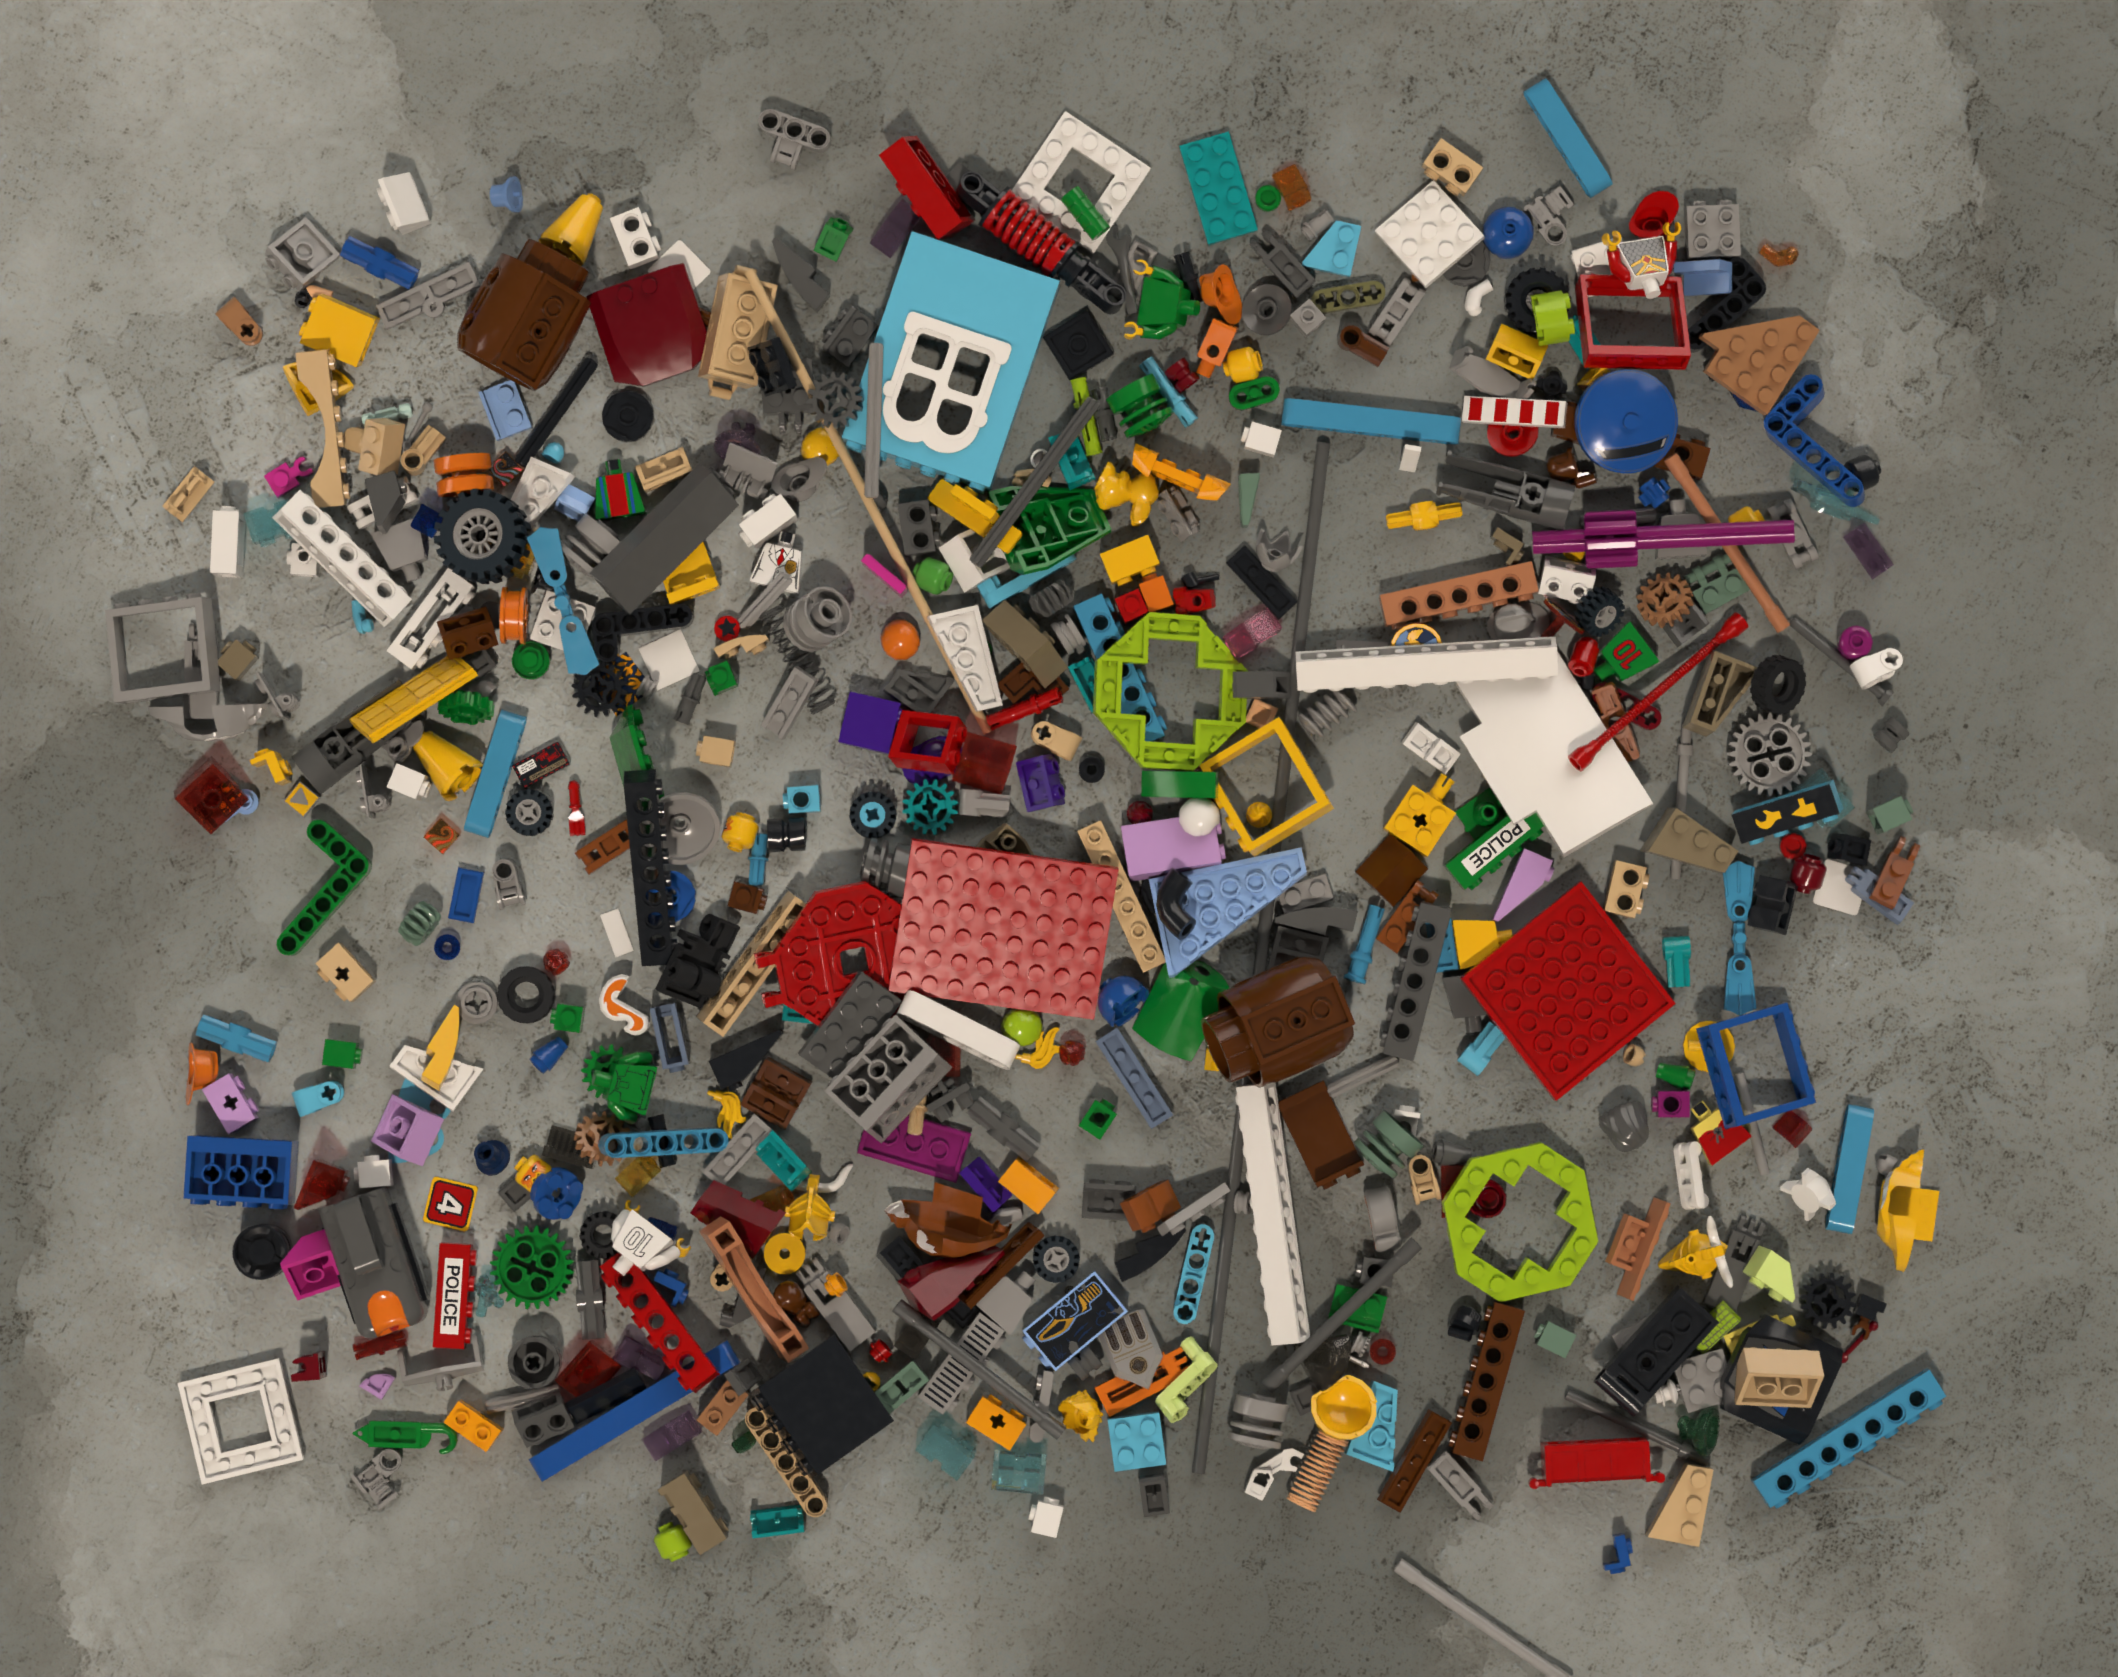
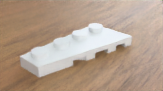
[927,605,1003,712]

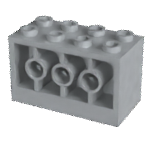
[825,1014,952,1144]

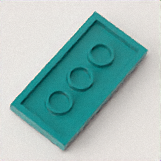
[1179,131,1258,246]

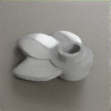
[381,720,424,762]

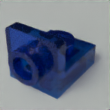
[411,504,443,538]

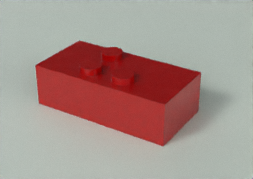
[879,136,975,240]

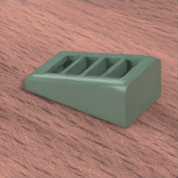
[1238,473,1260,528]

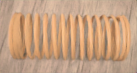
[1286,1429,1349,1512]

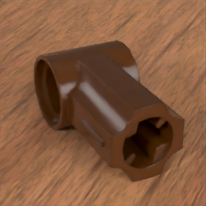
[1337,325,1389,368]

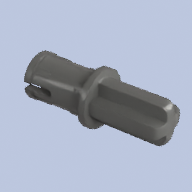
[673,673,706,725]

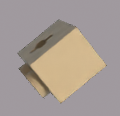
[315,943,376,1002]

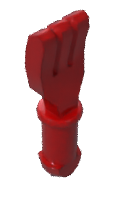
[568,780,586,836]

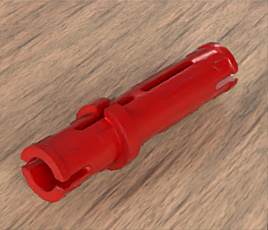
[986,687,1063,731]

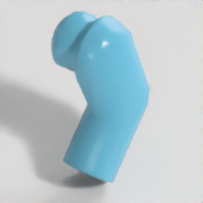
[351,600,374,634]

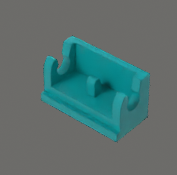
[1048,433,1096,490]
[1068,656,1095,714]
[755,1130,812,1192]
[750,1504,806,1539]

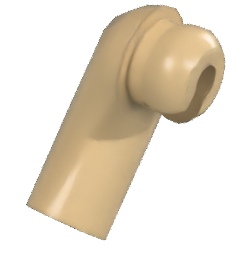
[1012,469,1052,487]

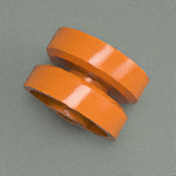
[434,453,494,498]

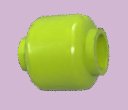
[654,1521,692,1562]

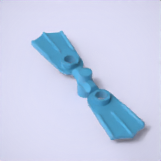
[527,527,599,675]
[1723,861,1756,1016]

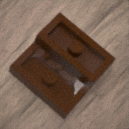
[740,1056,812,1130]

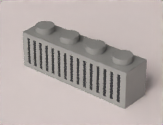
[918,1311,1006,1415]

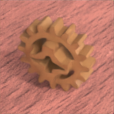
[1637,572,1694,628]
[574,1111,630,1167]

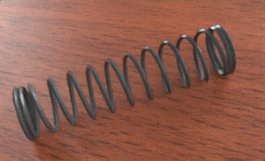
[759,604,836,714]

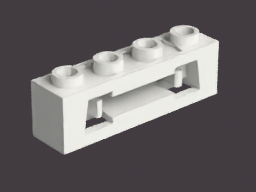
[387,568,476,671]

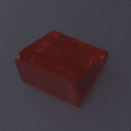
[1772,1110,1812,1148]

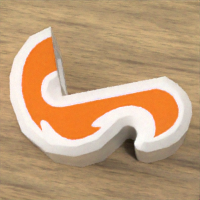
[599,974,650,1035]

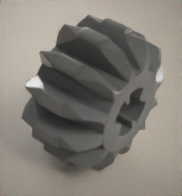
[1029,580,1074,619]

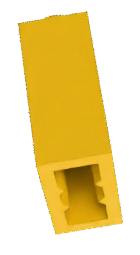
[299,294,380,367]

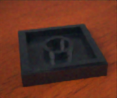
[1043,310,1114,381]

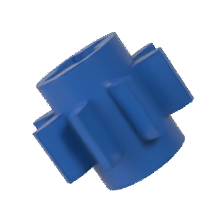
[1638,477,1670,509]

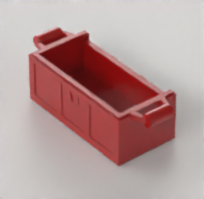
[1528,1437,1665,1489]

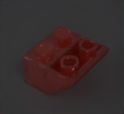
[952,731,1017,794]

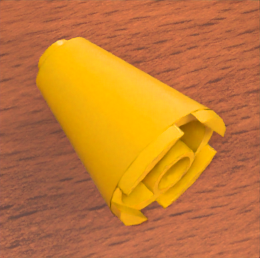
[539,193,603,266]
[413,731,483,801]

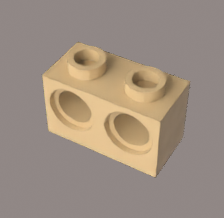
[1422,138,1483,197]
[1603,860,1650,919]

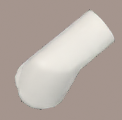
[1464,279,1493,316]

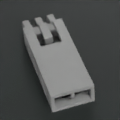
[184,624,219,720]
[795,1257,876,1351]

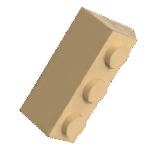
[1735,1347,1824,1408]

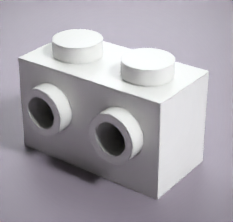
[1538,556,1596,604]

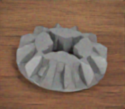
[456,982,498,1024]

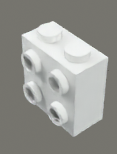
[739,494,798,549]

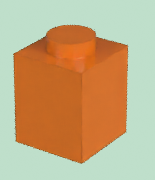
[1138,573,1174,613]

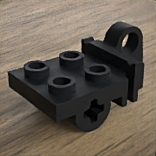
[655,914,740,1008]

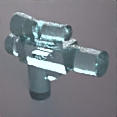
[475,1274,504,1317]

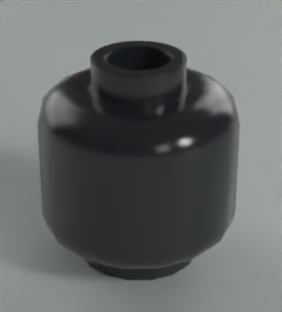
[1844,455,1881,492]

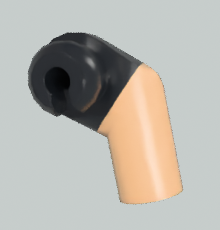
[294,285,333,308]

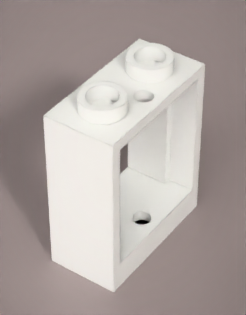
[210,506,246,578]

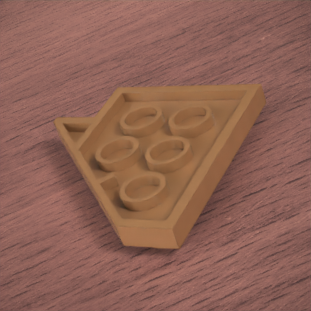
[1698,315,1820,416]

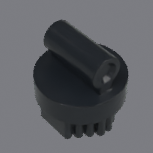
[1448,1305,1482,1342]

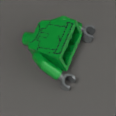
[592,1049,659,1130]

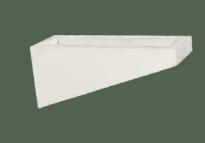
[1399,444,1421,473]

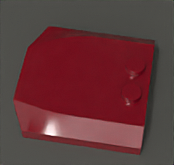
[586,263,707,387]

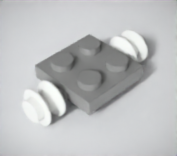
[1654,1349,1727,1414]

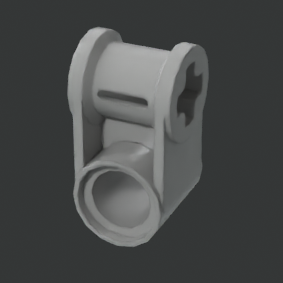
[492,859,526,910]

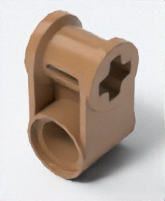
[215,297,263,346]

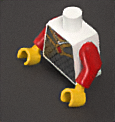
[1602,222,1681,299]

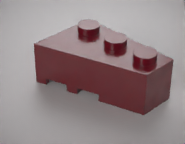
[690,1180,786,1259]

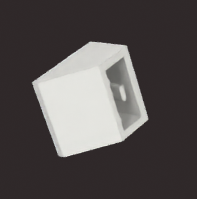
[376,172,431,235]

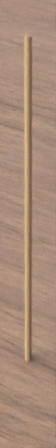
[745,268,992,735]

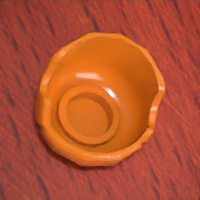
[880,619,920,660]

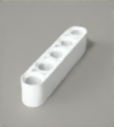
[896,990,1020,1070]

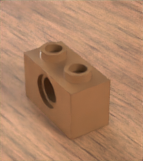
[696,1380,750,1436]

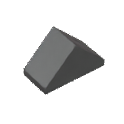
[1138,1473,1170,1517]

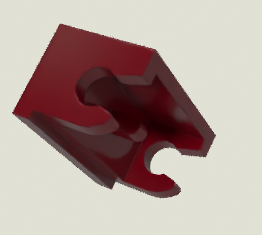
[291,1351,327,1382]

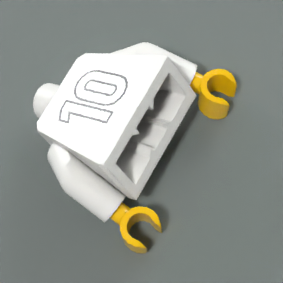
[611,1200,691,1276]

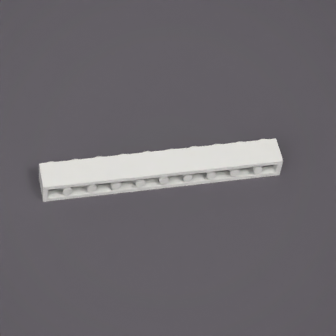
[1295,637,1558,693]
[1235,1082,1310,1346]

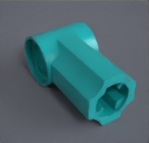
[1662,936,1691,988]

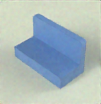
[1674,259,1732,296]

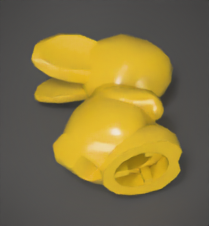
[1094,461,1159,527]

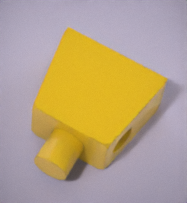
[1452,920,1512,970]

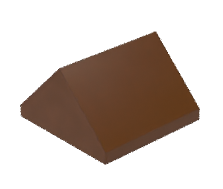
[1355,834,1428,907]

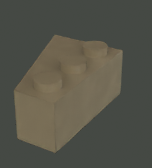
[982,600,1068,688]
[1682,651,1758,737]
[1640,808,1739,873]
[658,1470,729,1555]

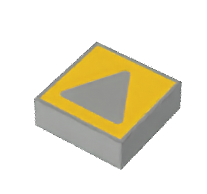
[284,781,321,818]

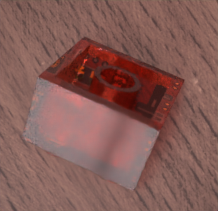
[174,756,249,834]

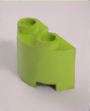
[1530,290,1575,346]

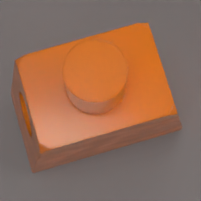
[1196,317,1239,378]

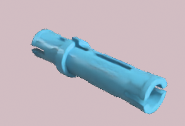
[1139,356,1198,428]

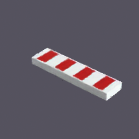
[1462,396,1568,428]

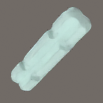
[361,403,413,427]

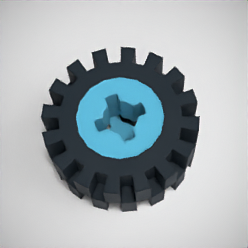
[849,791,896,839]

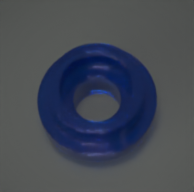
[434,934,460,960]

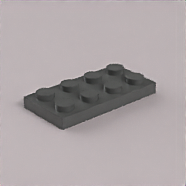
[798,970,902,1078]

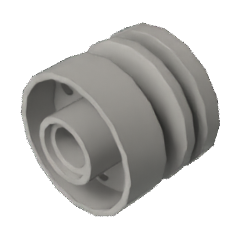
[561,513,620,578]
[783,586,852,652]
[1227,1393,1289,1450]

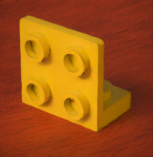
[663,542,720,605]

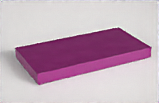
[857,1115,971,1183]

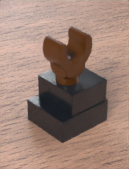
[1850,1294,1887,1340]

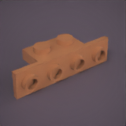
[1605,1197,1671,1301]

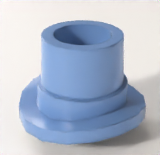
[490,176,523,213]

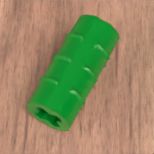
[1061,186,1110,241]

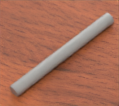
[1734,1073,1770,1176]

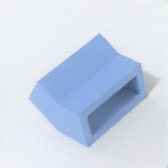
[554,484,596,522]

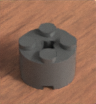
[508,1335,562,1389]

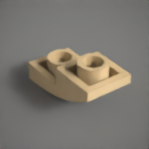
[713,635,769,660]

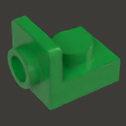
[813,217,853,262]

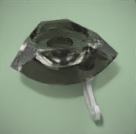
[1294,1334,1369,1390]

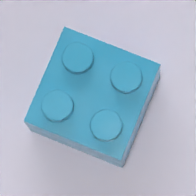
[1107,1411,1166,1472]

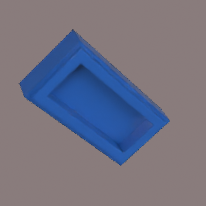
[448,868,484,923]

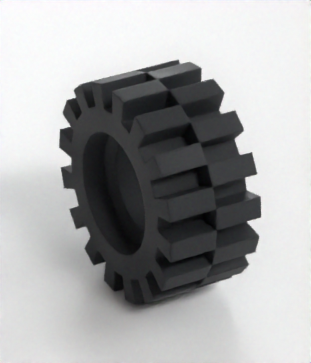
[579,1211,618,1259]

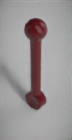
[1842,1321,1879,1363]

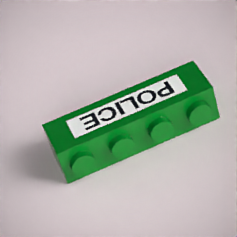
[1443,813,1544,890]

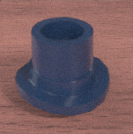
[474,1140,510,1176]

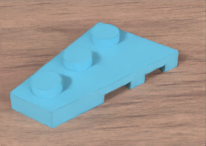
[1344,1380,1398,1472]

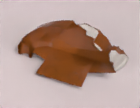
[884,1182,1012,1258]

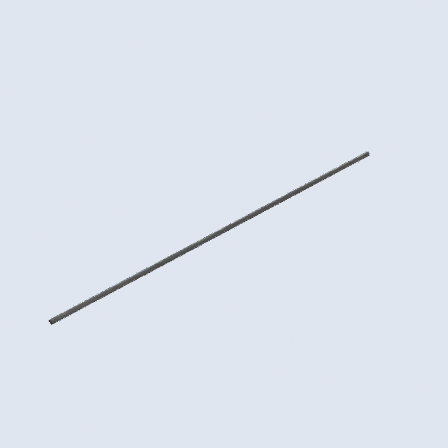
[1192,442,1330,1474]

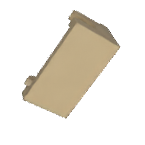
[635,447,692,493]

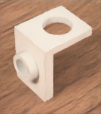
[1392,1105,1421,1137]

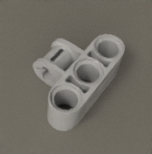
[758,109,831,171]

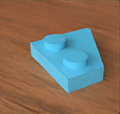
[1302,220,1361,277]

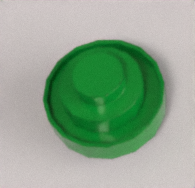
[512,641,551,680]

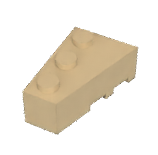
[1645,1463,1714,1547]

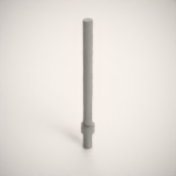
[1670,724,1693,880]

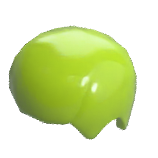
[1000,1009,1043,1046]

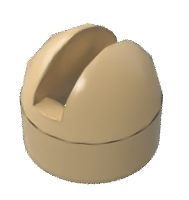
[1623,1044,1646,1067]

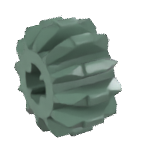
[398,901,441,946]

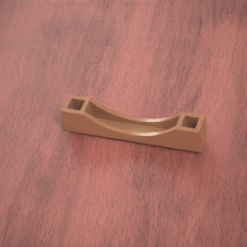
[699,1216,809,1363]

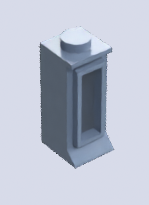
[650,1002,690,1073]

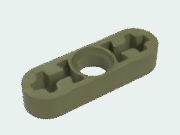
[1311,281,1385,314]

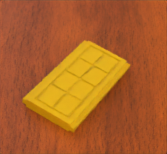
[349,656,478,743]

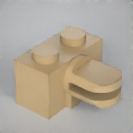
[344,418,405,476]

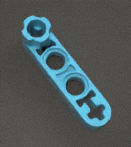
[977,554,1077,609]
[1173,1224,1214,1324]

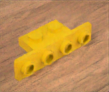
[927,479,1022,554]

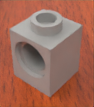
[1290,298,1326,339]

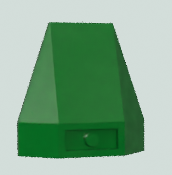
[609,704,665,801]

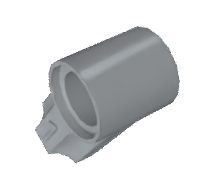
[958,789,1010,818]

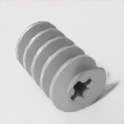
[1298,690,1357,742]

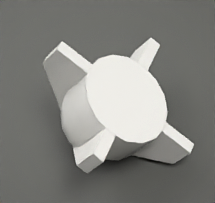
[1780,1168,1836,1221]

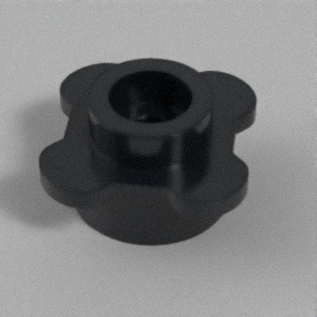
[1537,371,1567,400]

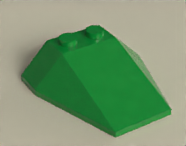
[987,486,1112,575]

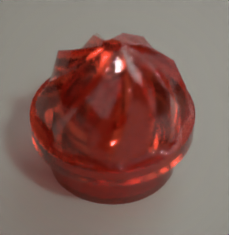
[543,949,570,976]
[1059,1040,1086,1066]

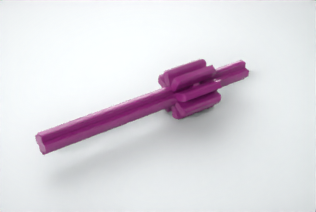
[1532,510,1795,569]

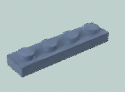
[1095,1028,1173,1129]

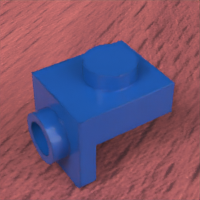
[654,1268,689,1308]
[1602,1533,1633,1574]

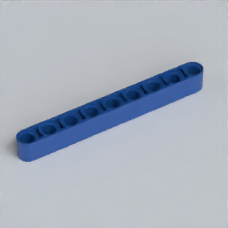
[528,1340,741,1482]

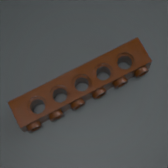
[1551,402,1711,480]
[1448,1301,1525,1462]

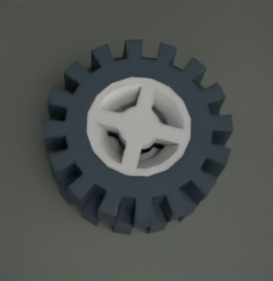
[1574,586,1625,637]
[505,789,553,836]
[1033,1236,1080,1283]

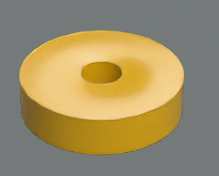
[764,1233,806,1275]

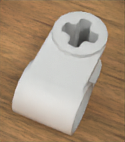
[1850,648,1903,690]

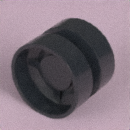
[232,1224,293,1280]

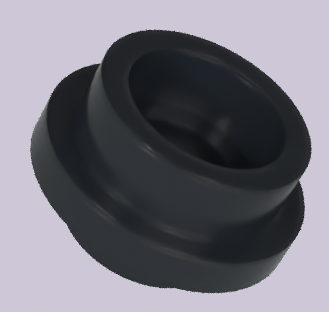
[1079,757,1105,783]

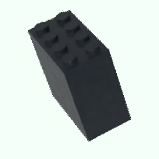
[750,1335,894,1478]

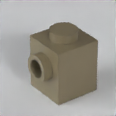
[218,640,259,681]

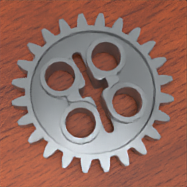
[1727,712,1812,797]

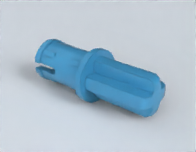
[748,834,769,886]

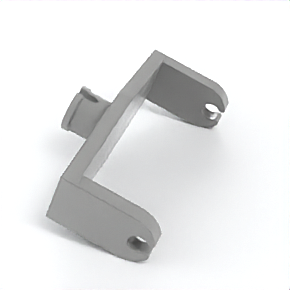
[1449,346,1536,399]
[397,1334,484,1391]

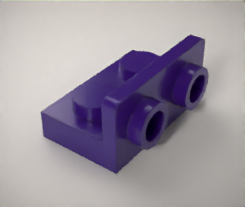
[1016,754,1065,812]
[959,1157,1012,1212]

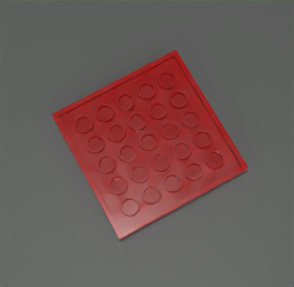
[1459,881,1676,1101]

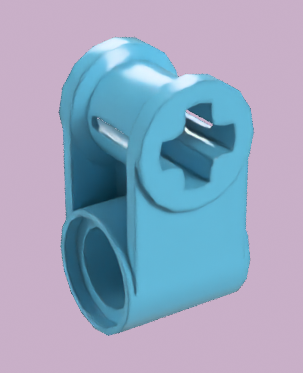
[291,1080,345,1117]

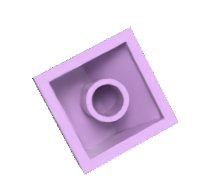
[371,1094,444,1166]

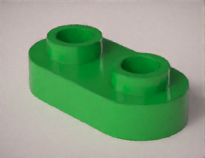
[1229,376,1280,411]

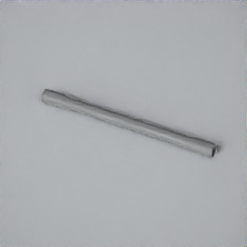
[1393,1558,1573,1677]

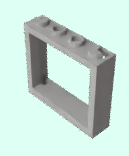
[105,593,221,704]

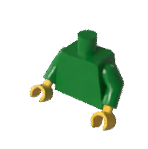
[1124,259,1200,340]

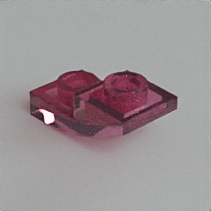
[1222,607,1282,659]

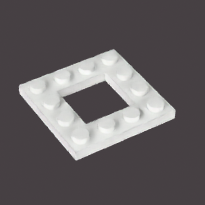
[1012,111,1151,255]
[178,1358,304,1485]

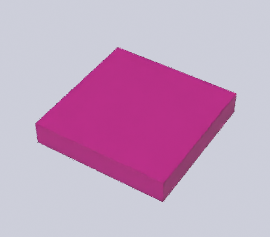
[861,554,908,598]

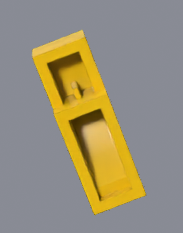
[421,1005,459,1091]

